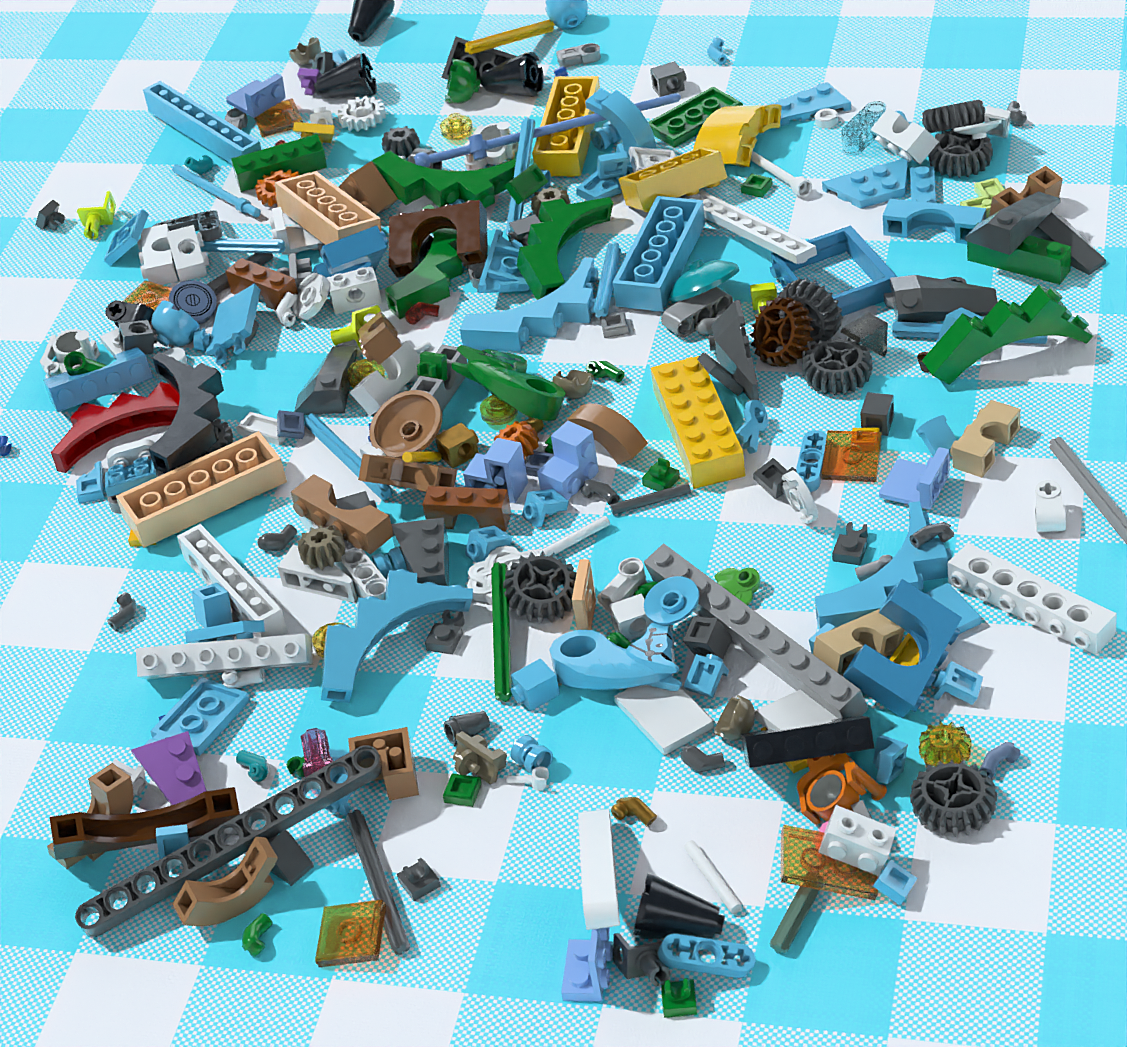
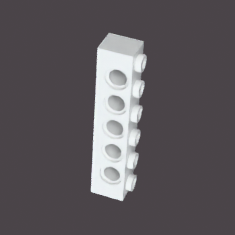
[177,524,288,638]
[948,543,1117,655]
[136,634,313,679]

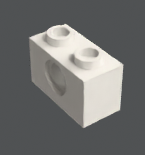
[166,225,210,282]
[327,266,382,315]

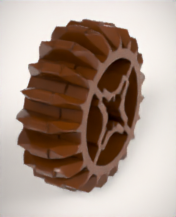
[749,297,815,367]

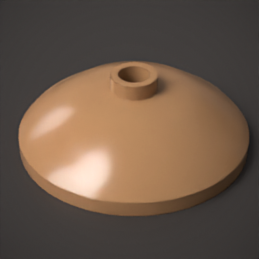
[369,390,442,459]

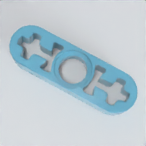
[796,430,828,492]
[658,934,756,978]

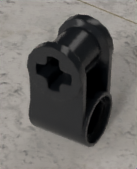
[105,300,155,328]

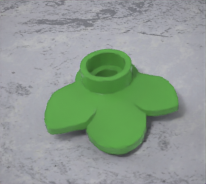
[714,568,761,606]

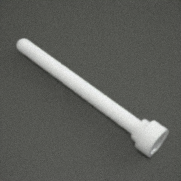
[750,151,812,198]

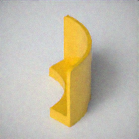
[693,104,782,167]

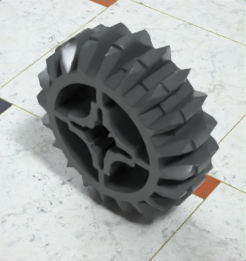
[922,100,986,133]
[928,129,993,178]
[777,278,843,343]
[802,337,873,396]
[503,550,577,624]
[910,758,997,838]

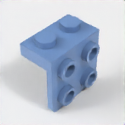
[226,74,286,118]

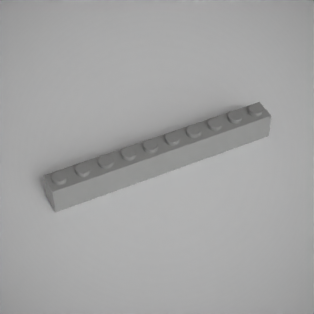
[644,543,868,719]

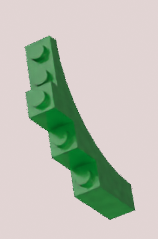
[371,151,516,208]
[516,197,613,300]
[384,204,464,319]
[922,285,1093,385]

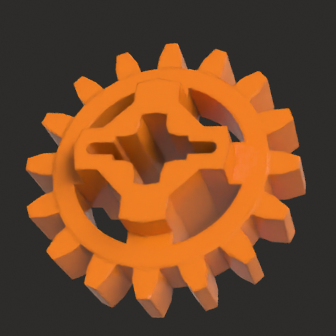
[255,170,299,207]

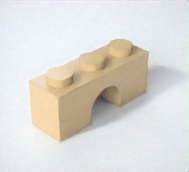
[950,400,1021,478]
[813,609,904,676]

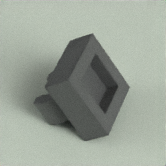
[35,199,65,231]
[397,858,441,901]

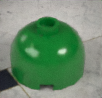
[445,59,481,104]

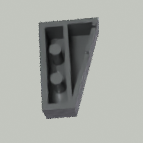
[391,518,449,586]

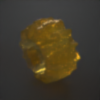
[919,721,971,767]

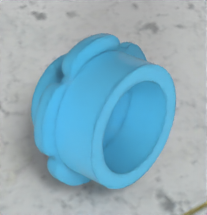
[194,328,211,352]

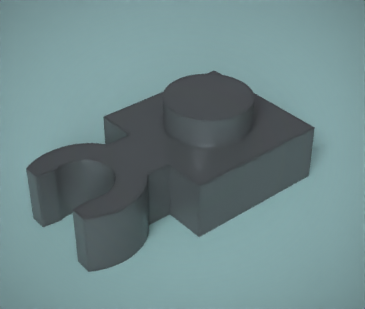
[308,51,334,74]
[832,522,868,565]
[425,609,465,654]

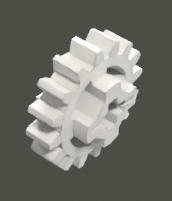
[338,96,386,131]

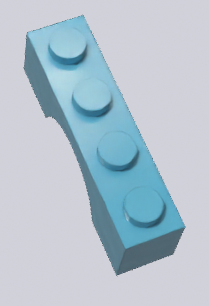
[882,198,986,244]

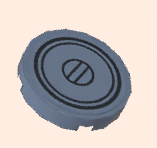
[168,280,217,324]

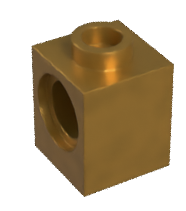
[435,423,479,469]

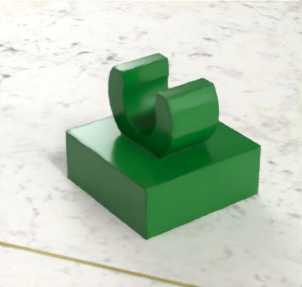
[417,351,447,381]
[642,457,680,491]
[661,978,697,1018]

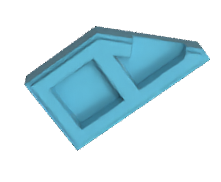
[76,461,105,504]

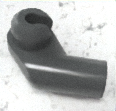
[1007,101,1027,126]
[580,479,620,505]

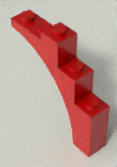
[51,382,180,473]

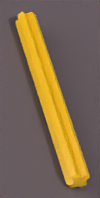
[464,20,555,55]

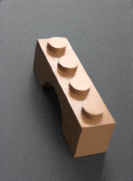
[291,474,394,554]

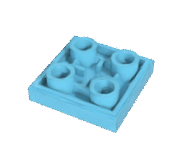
[105,457,158,497]

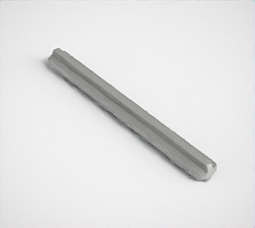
[1049,437,1127,544]

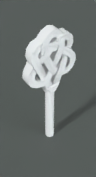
[467,516,610,605]

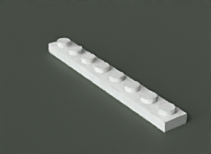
[684,190,817,264]

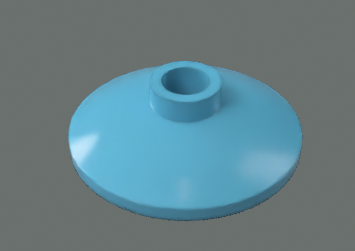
[644,576,700,625]

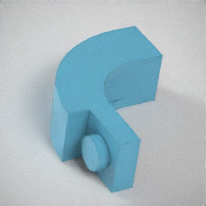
[585,88,657,152]

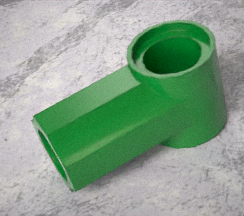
[64,351,107,376]

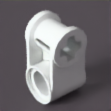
[1035,480,1066,532]

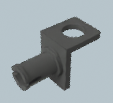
[613,933,670,986]

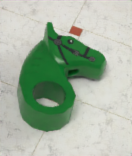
[451,345,566,421]

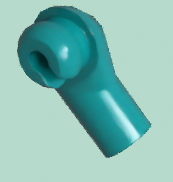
[185,155,214,175]
[236,750,269,782]

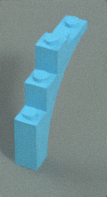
[460,258,599,352]
[815,501,952,630]
[321,569,473,703]

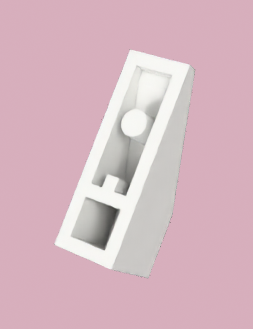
[277,545,357,603]

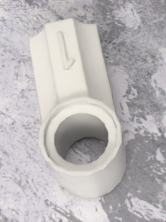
[597,557,647,612]

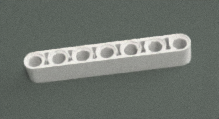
[299,516,387,600]
[578,809,620,930]

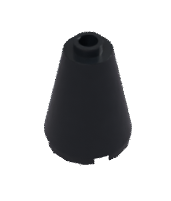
[348,0,395,42]
[480,52,544,97]
[314,53,377,99]
[633,873,725,939]

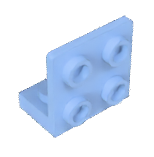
[879,447,950,510]
[561,927,613,1002]

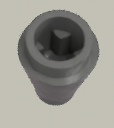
[443,711,490,744]

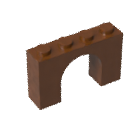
[389,200,488,278]

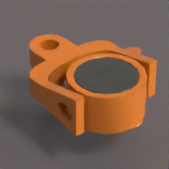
[797,753,887,825]

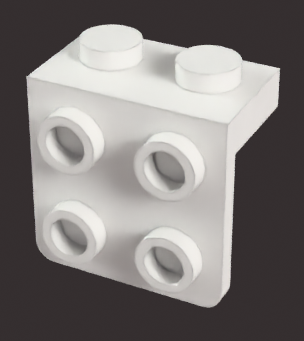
[269,207,323,255]

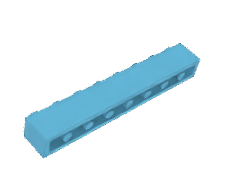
[143,81,262,164]

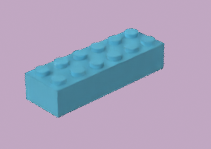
[613,196,705,312]

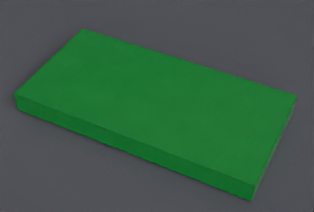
[648,86,743,148]

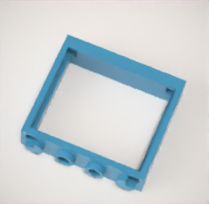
[769,225,897,316]

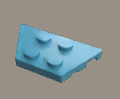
[822,159,908,209]
[477,229,529,293]

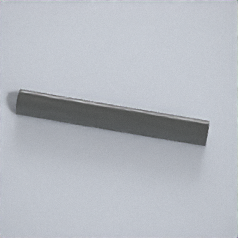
[610,483,691,515]

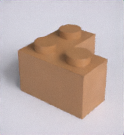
[339,161,398,215]
[348,727,419,801]

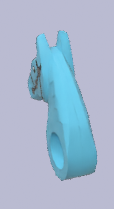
[549,623,682,691]

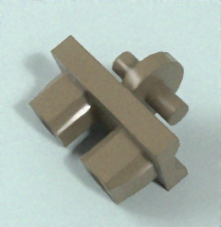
[453,731,507,784]

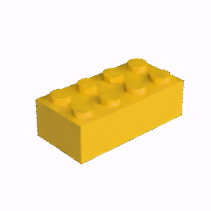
[618,147,728,212]

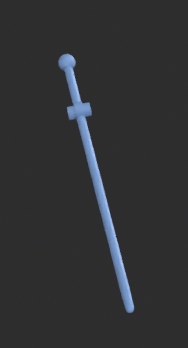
[414,93,681,168]

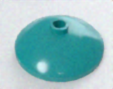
[669,259,740,302]

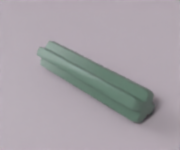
[770,873,823,954]

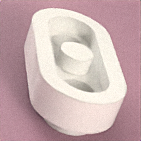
[106,439,155,468]

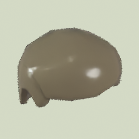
[289,37,321,65]
[552,370,594,399]
[714,695,755,741]

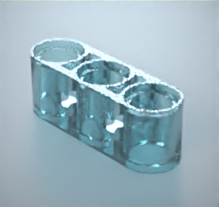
[841,101,886,156]

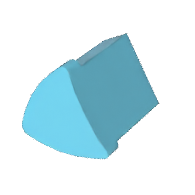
[916,415,957,457]

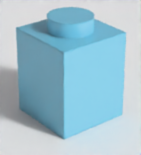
[192,583,233,628]
[511,658,560,711]

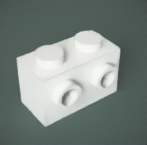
[818,805,896,876]

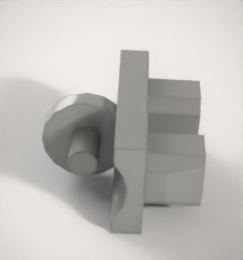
[276,253,313,294]

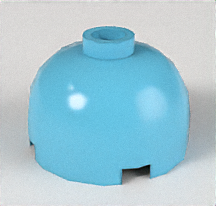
[545,0,588,29]
[151,300,201,347]

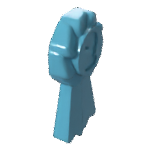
[735,400,768,454]

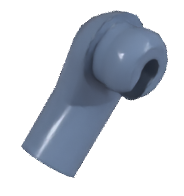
[979,742,1021,778]

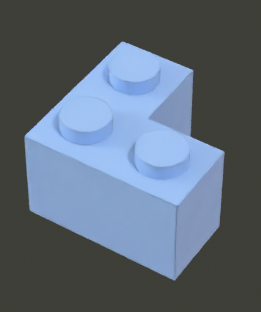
[537,421,599,500]
[463,438,528,503]

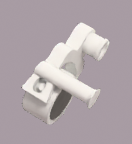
[464,121,518,171]
[40,329,100,379]

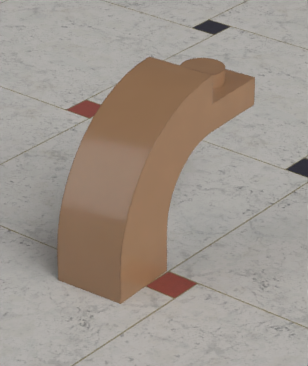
[563,403,648,464]
[358,454,457,492]
[47,763,134,869]
[173,837,278,926]

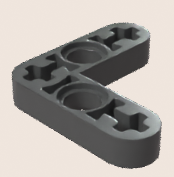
[152,210,223,241]

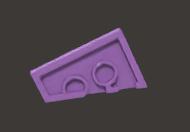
[131,731,207,805]

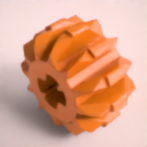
[494,421,539,460]

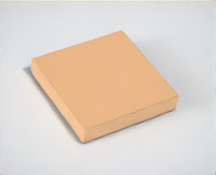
[572,559,597,630]

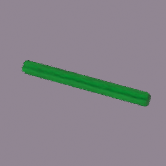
[491,562,512,702]

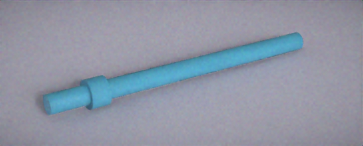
[172,164,261,218]

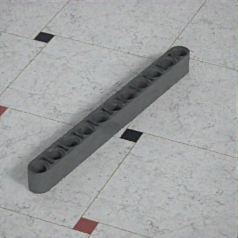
[75,745,382,937]

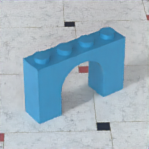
[312,225,388,278]
[43,347,153,412]
[843,579,962,718]

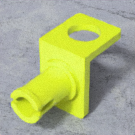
[77,191,116,239]
[750,282,777,314]
[330,305,382,350]

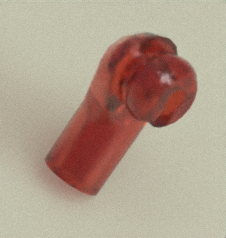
[405,302,440,325]

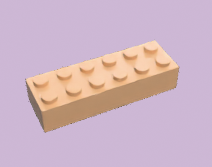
[275,171,381,245]
[116,431,287,548]

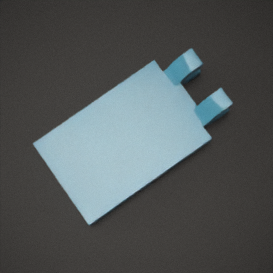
[206,284,261,366]
[144,677,250,756]

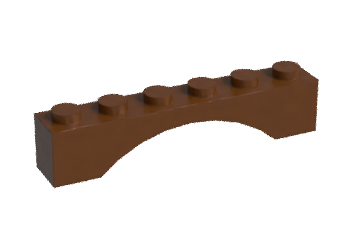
[49,787,240,860]

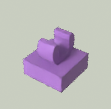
[297,68,322,95]

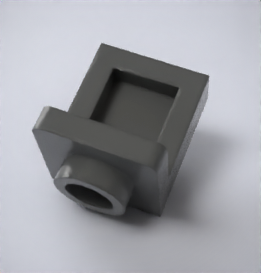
[753,458,797,499]

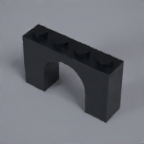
[741,715,874,768]

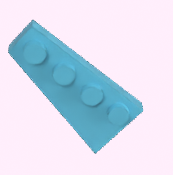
[772,82,851,126]

